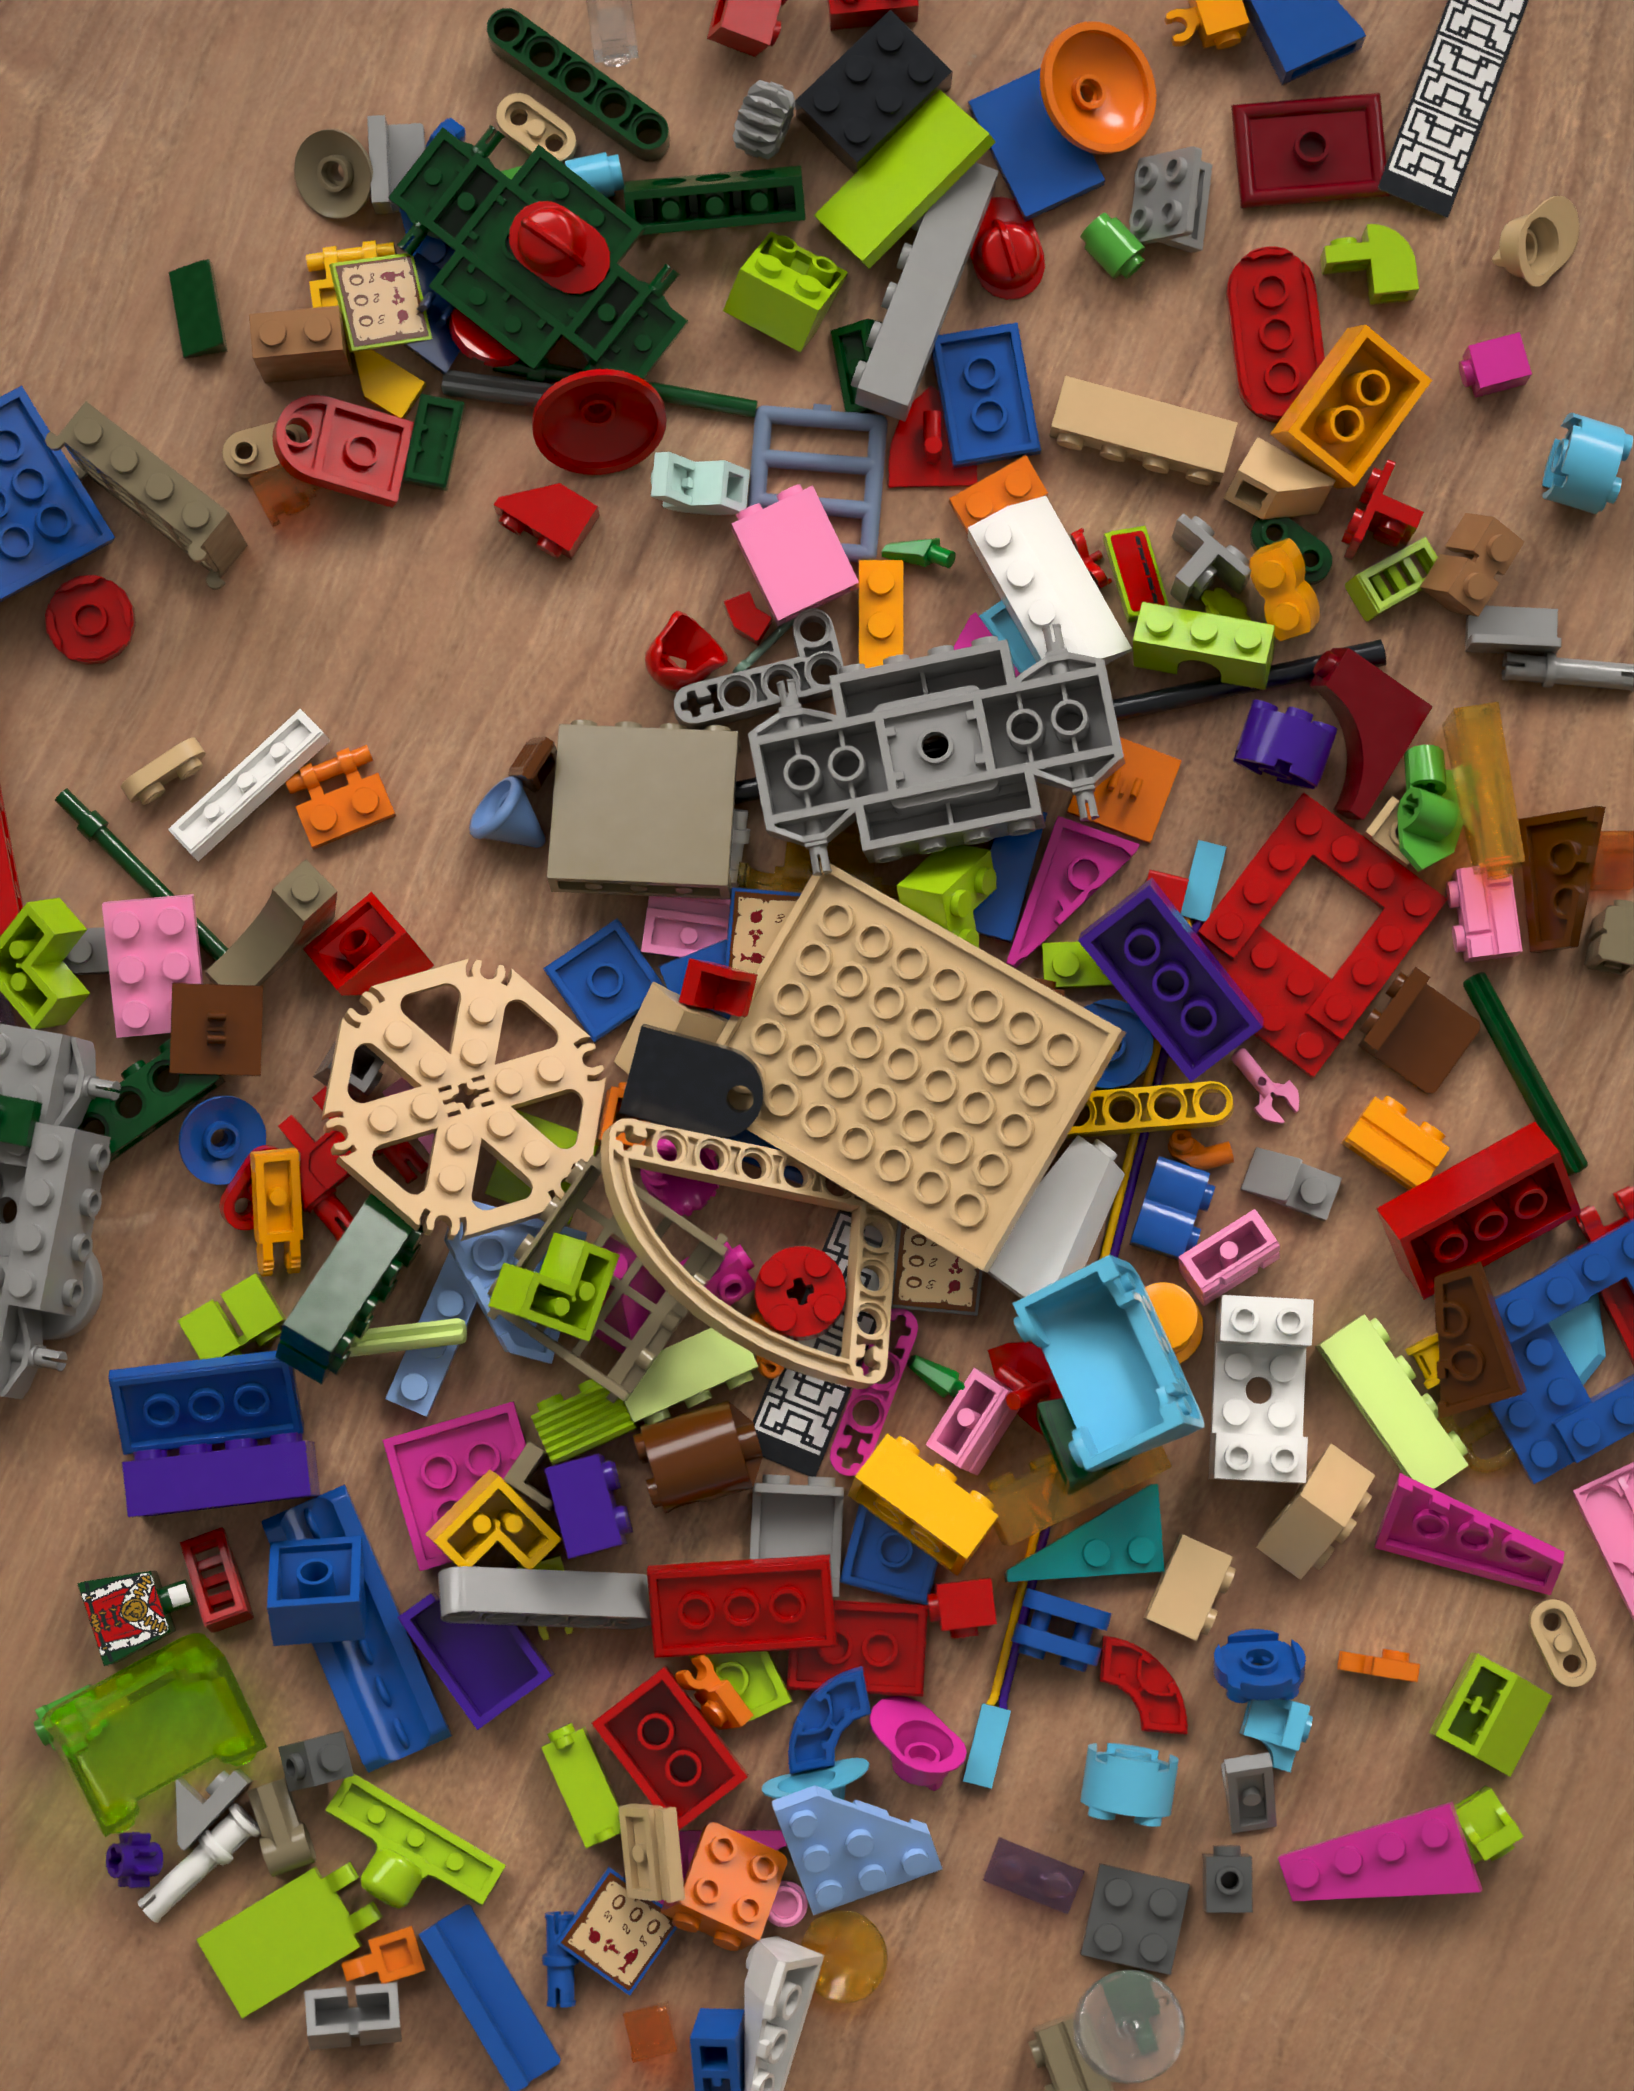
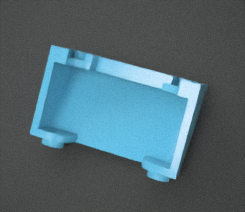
[1013,1255,1204,1472]

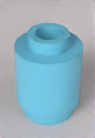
[565,152,624,198]

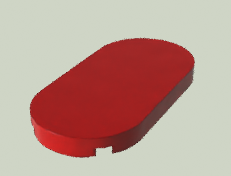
[1226,246,1325,423]

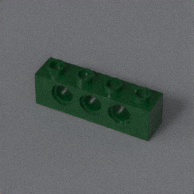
[624,165,806,235]
[77,1038,226,1163]

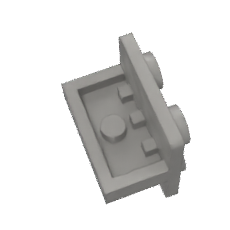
[1129,146,1212,253]
[1170,513,1252,605]

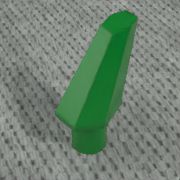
[881,538,956,569]
[907,1355,965,1398]

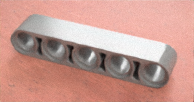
[438,1566,651,1629]

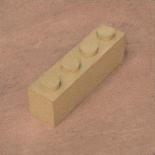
[1049,376,1238,485]

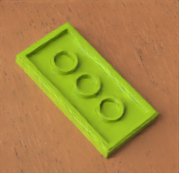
[814,89,996,269]

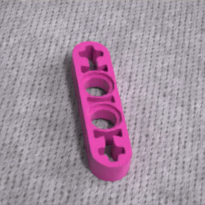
[830,1308,918,1476]

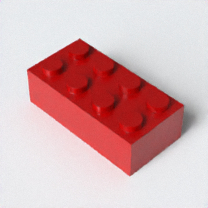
[1376,1121,1582,1300]

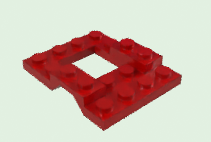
[1197,792,1447,1079]

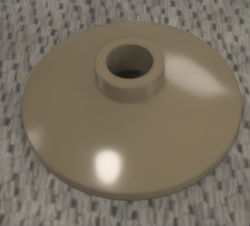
[294,129,373,218]

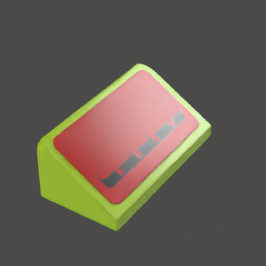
[1103,526,1169,623]

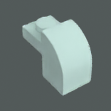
[651,452,750,515]

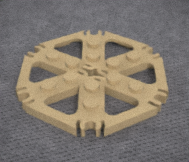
[321,959,606,1241]

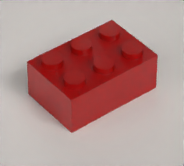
[591,1666,749,1831]

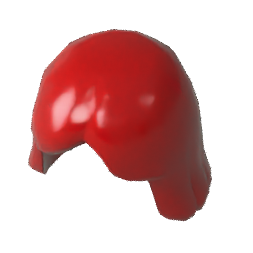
[645,611,728,693]

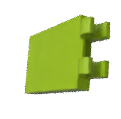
[196,1861,383,2019]

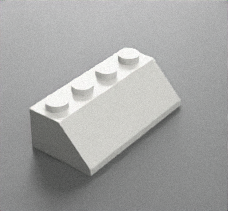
[968,496,1132,665]

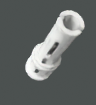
[137,1802,261,1923]

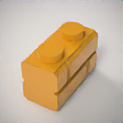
[1341,1095,1450,1190]

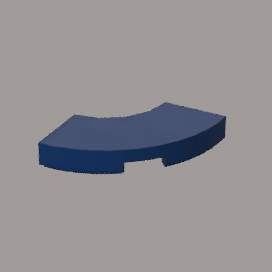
[788,1666,871,1774]

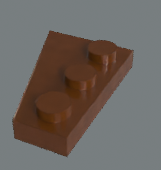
[1518,806,1606,953]
[1434,1261,1527,1419]

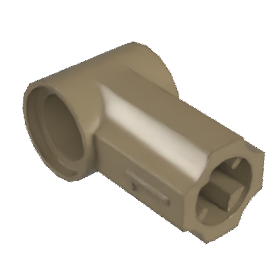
[247,1778,317,1877]

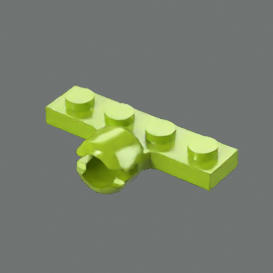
[325,1773,506,1909]

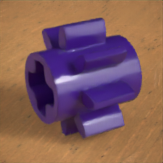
[106,1832,163,1888]

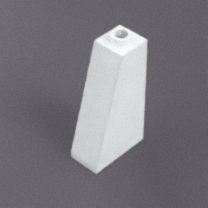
[988,1135,1125,1299]

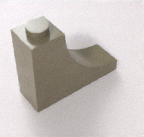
[206,859,337,986]

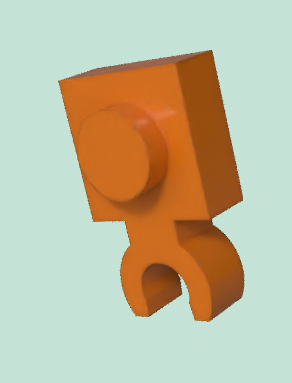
[1337,1649,1420,1682]

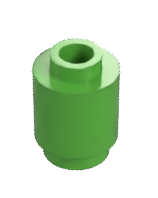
[1080,212,1146,279]

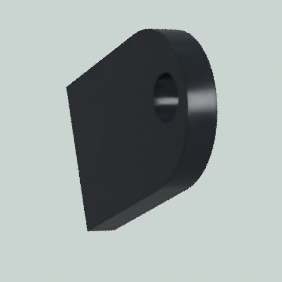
[619,1024,765,1138]

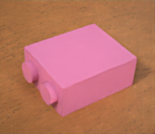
[732,484,859,626]

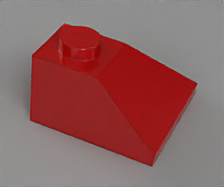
[303,891,434,996]

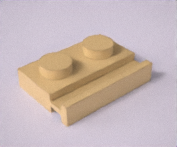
[619,1803,685,1903]

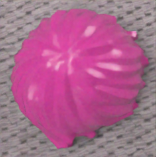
[640,1127,719,1217]

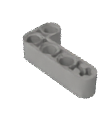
[674,608,844,730]

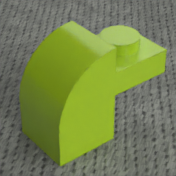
[1320,224,1419,305]

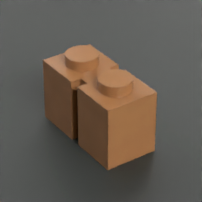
[1419,513,1525,617]

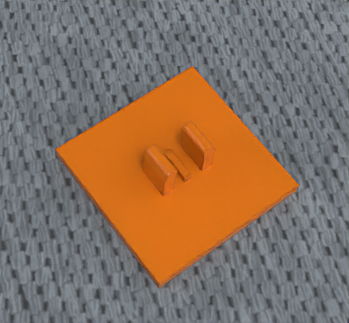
[1067,737,1182,844]

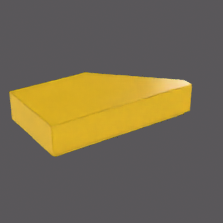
[354,349,426,419]

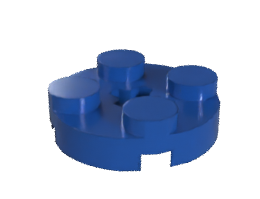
[1084,999,1154,1090]
[1213,1629,1306,1703]

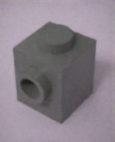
[313,1041,384,1100]
[278,1731,354,1792]
[1202,1845,1252,1913]

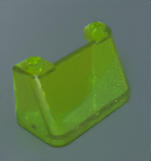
[41,1633,267,1837]

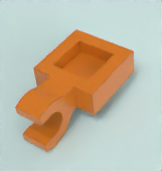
[675,1655,754,1730]
[341,1925,426,1984]

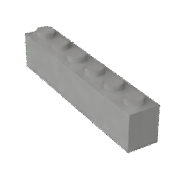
[851,162,999,421]

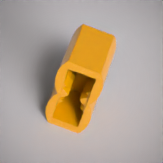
[1249,538,1320,641]

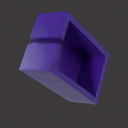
[544,1454,633,1559]
[397,1563,555,1730]

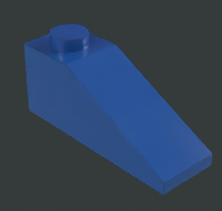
[690,2008,745,2091]

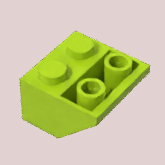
[723,231,848,352]
[1429,1652,1552,1777]

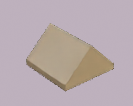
[614,982,728,1075]

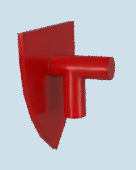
[888,385,978,488]
[988,1341,1063,1435]

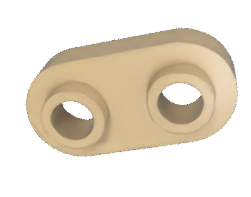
[496,93,577,165]
[223,421,308,478]
[121,737,206,805]
[1528,1599,1596,1687]

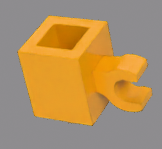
[1165,0,1249,49]

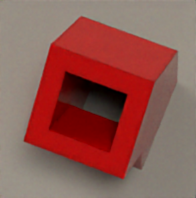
[724,591,773,646]

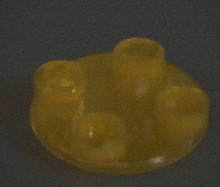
[801,1910,888,2003]

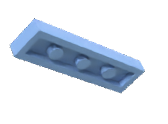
[385,1251,478,1417]

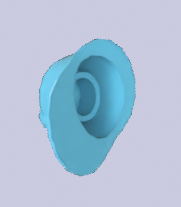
[761,1758,870,1800]

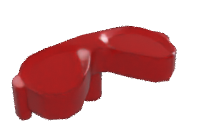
[1070,528,1112,589]

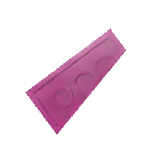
[1278,1801,1483,1901]

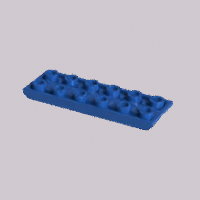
[261,1485,452,1773]

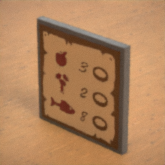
[891,1220,983,1316]

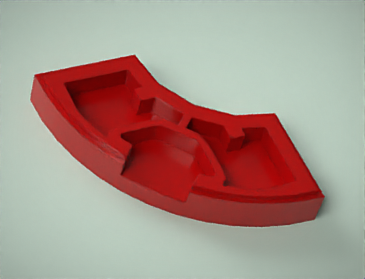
[1099,1635,1188,1735]

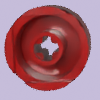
[755,1246,846,1341]

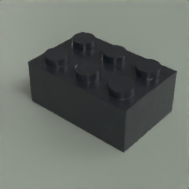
[795,10,953,174]

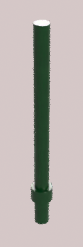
[493,358,758,418]
[55,788,228,961]

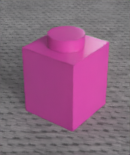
[1459,332,1532,398]

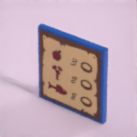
[725,887,801,974]
[555,1867,677,1996]

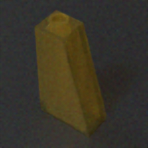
[1442,702,1525,880]

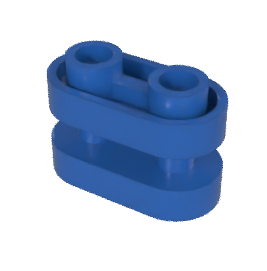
[1011,1588,1112,1672]

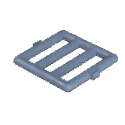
[747,404,888,562]

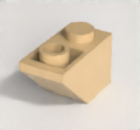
[1224,437,1336,520]

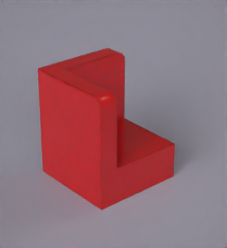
[679,958,758,1018]

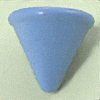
[469,776,546,848]

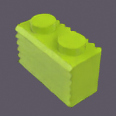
[531,1379,637,1466]

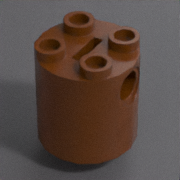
[633,1401,763,1513]

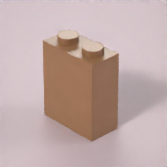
[249,305,353,383]

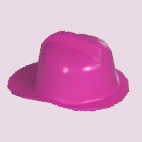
[870,1696,967,1791]

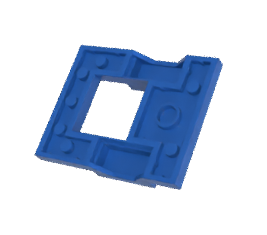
[1488,1218,1634,1484]

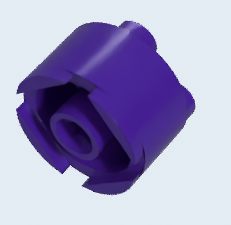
[1233,699,1338,789]

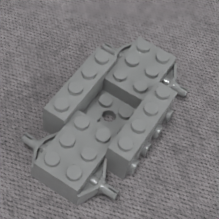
[748,624,1125,876]
[0,1024,121,1399]

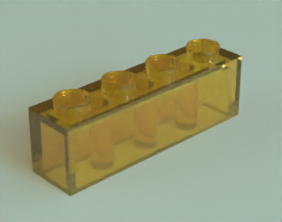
[982,1445,1172,1546]

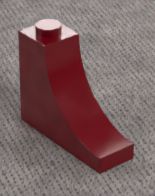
[1309,648,1433,820]

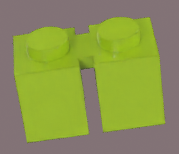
[177,1273,286,1359]

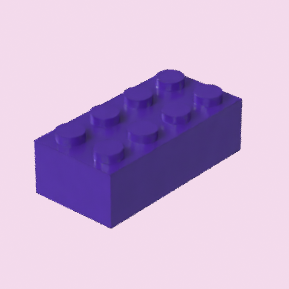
[1078,878,1264,1082]
[122,1433,320,1517]

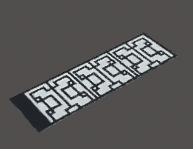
[1378,0,1529,217]
[753,1210,883,1477]

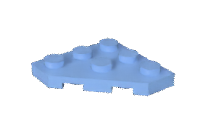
[444,1200,587,1364]
[772,1785,942,1916]

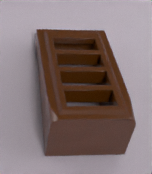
[508,737,557,793]

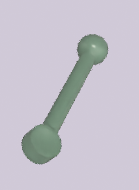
[732,619,795,673]

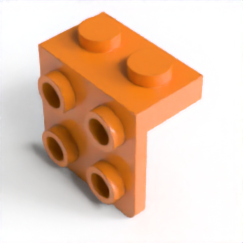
[660,1822,787,1951]

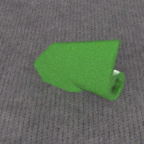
[1397,745,1480,872]

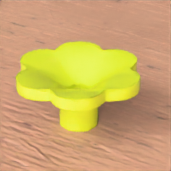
[1201,588,1251,621]

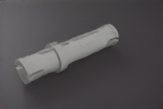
[1502,652,1634,692]

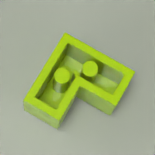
[897,845,997,948]
[0,898,90,1030]
[488,1232,620,1342]

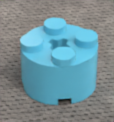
[1542,412,1633,514]
[1080,1743,1179,1827]

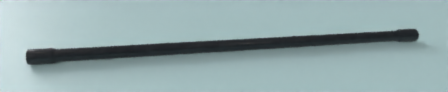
[735,639,1387,804]

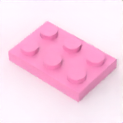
[102,894,203,1038]

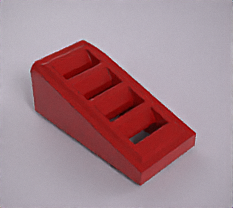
[180,1527,254,1633]

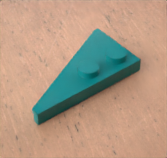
[1004,1484,1165,1582]

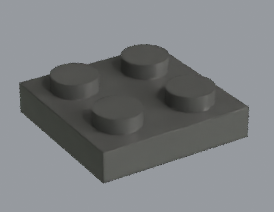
[1080,1863,1190,1975]

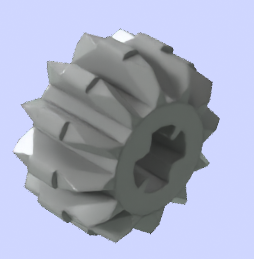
[733,80,795,160]

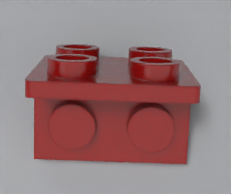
[1341,459,1424,560]

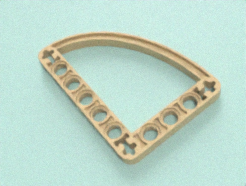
[601,1119,898,1389]

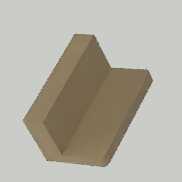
[503,1441,555,1511]

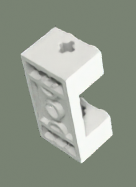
[1209,1295,1314,1484]

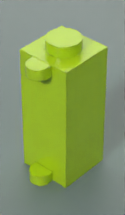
[541,1723,621,1848]

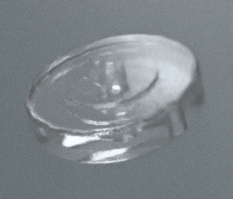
[1073,1970,1185,2084]

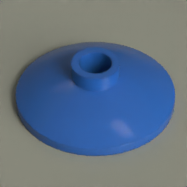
[178,1096,266,1185]

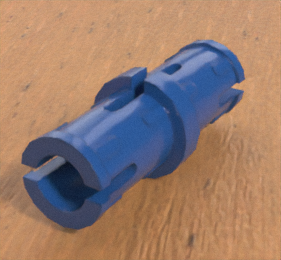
[542,1911,579,2008]

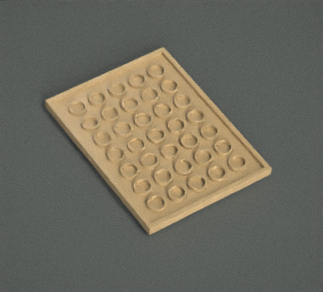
[716,860,1126,1273]

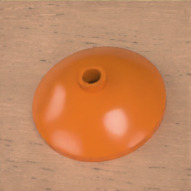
[1040,21,1156,155]

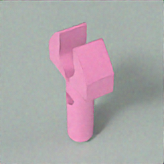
[1231,1048,1299,1124]

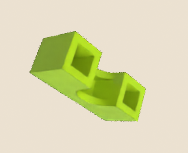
[1133,602,1275,690]

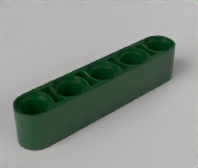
[487,8,670,162]

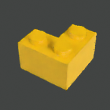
[425,1469,562,1569]

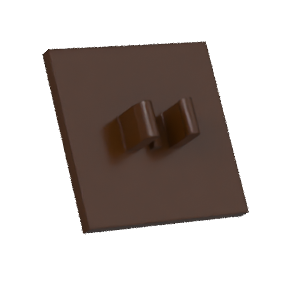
[169,983,263,1076]

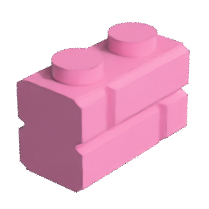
[1446,862,1523,962]
[1178,1209,1280,1306]
[925,1368,1019,1476]

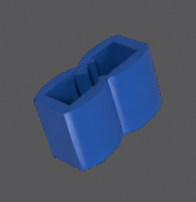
[1129,1156,1215,1261]

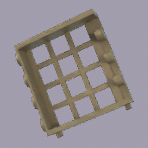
[45,401,248,590]
[487,1151,730,1403]

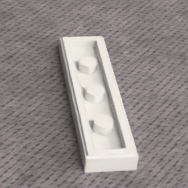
[168,709,330,861]

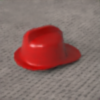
[970,197,1045,300]
[509,201,610,294]

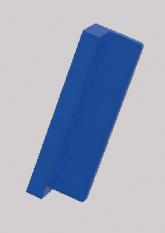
[419,1904,561,2091]

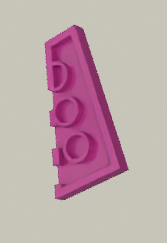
[1375,1473,1564,1595]

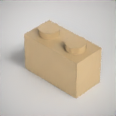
[1143,1534,1236,1641]

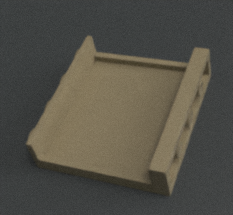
[547,720,741,900]

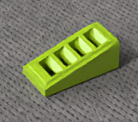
[1345,537,1438,622]

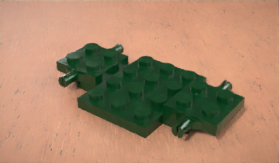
[388,125,689,379]

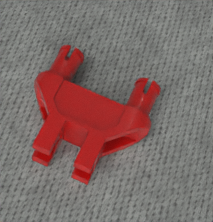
[278,1086,428,1242]

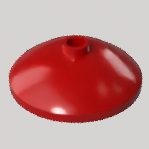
[532,369,666,475]

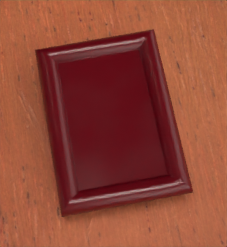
[1231,93,1390,209]

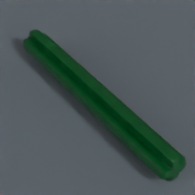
[1463,972,1588,1176]

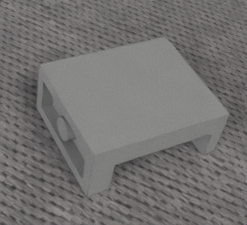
[750,1474,844,1597]

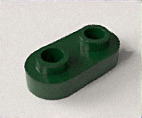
[1250,517,1332,585]

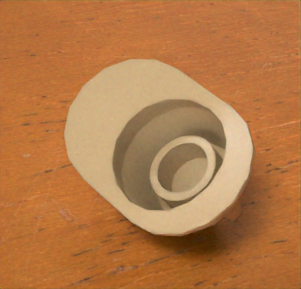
[1492,196,1579,287]

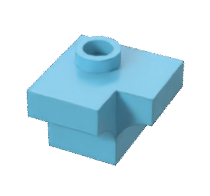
[1239,1699,1313,1772]

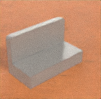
[367,115,425,214]
[1465,606,1561,656]

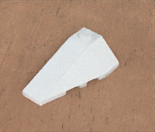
[744,1936,824,2091]

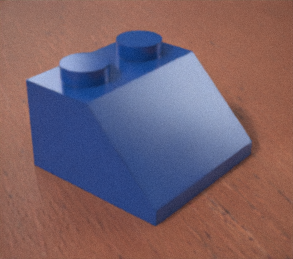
[267,1536,366,1646]

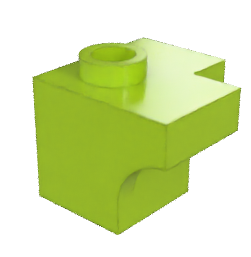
[1454,1786,1524,1864]

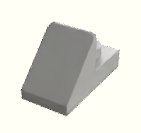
[1240,1147,1342,1221]
[1221,1753,1277,1833]
[176,1768,253,1851]

